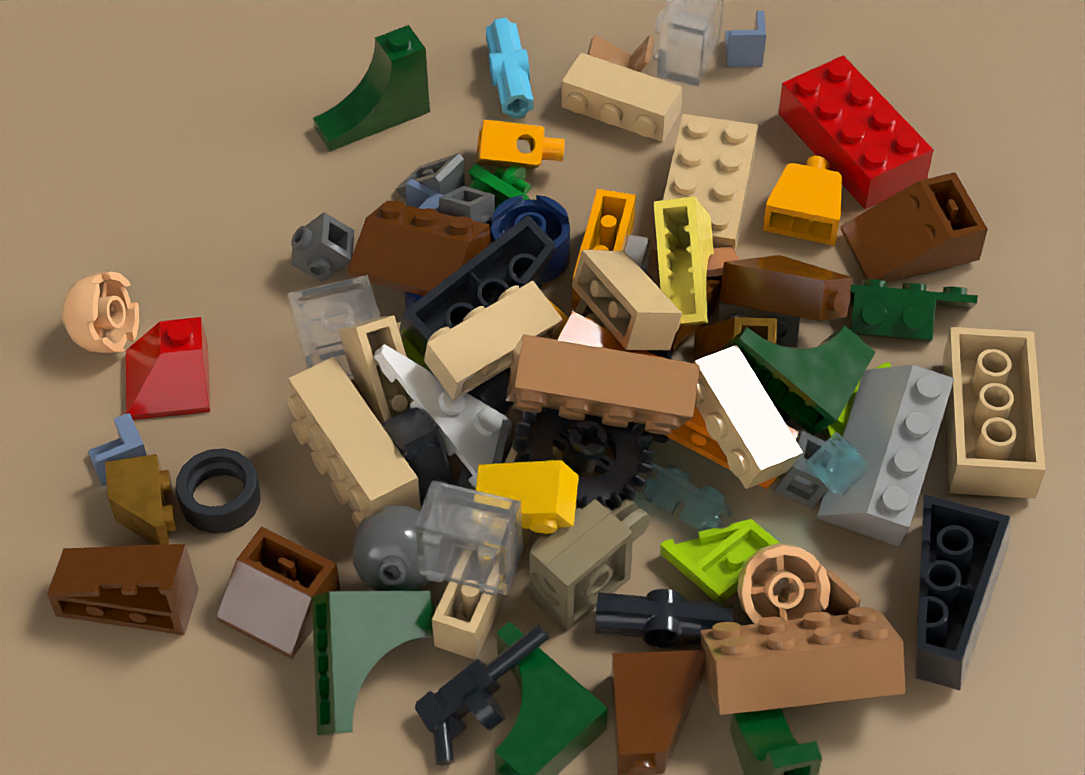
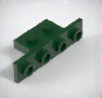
[850,279,978,342]

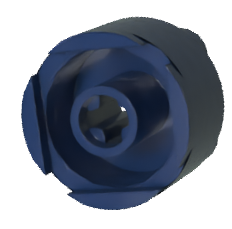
[491,195,570,288]

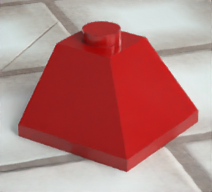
[125,317,211,420]

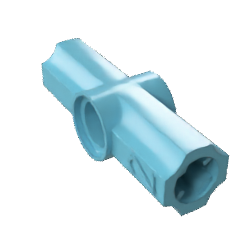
[486,18,534,119]

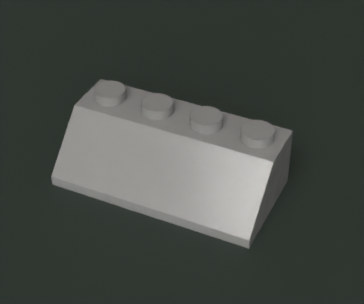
[816,365,954,547]

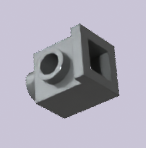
[774,430,840,509]

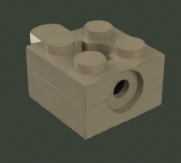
[530,498,651,631]

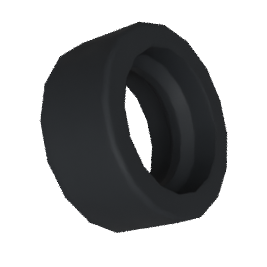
[176,448,261,533]

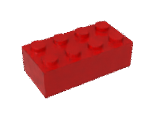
[778,55,934,210]

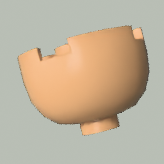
[62,271,139,353]
[737,543,830,624]

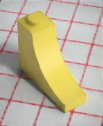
[654,196,714,326]

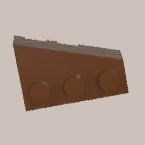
[47,543,199,636]

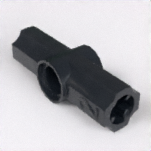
[595,589,733,648]

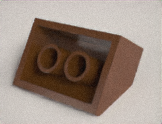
[348,200,490,296]

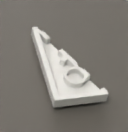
[373,344,507,488]

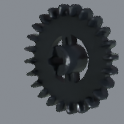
[512,407,656,510]

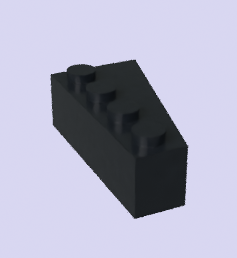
[400,215,556,358]
[916,495,1011,691]

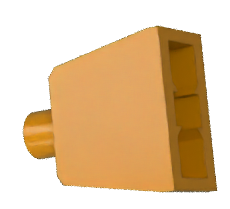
[476,119,565,169]
[763,156,842,246]

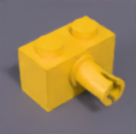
[473,460,579,535]

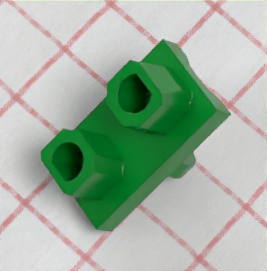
[468,164,531,211]

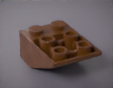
[840,172,988,283]

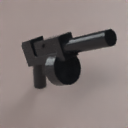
[415,624,550,765]

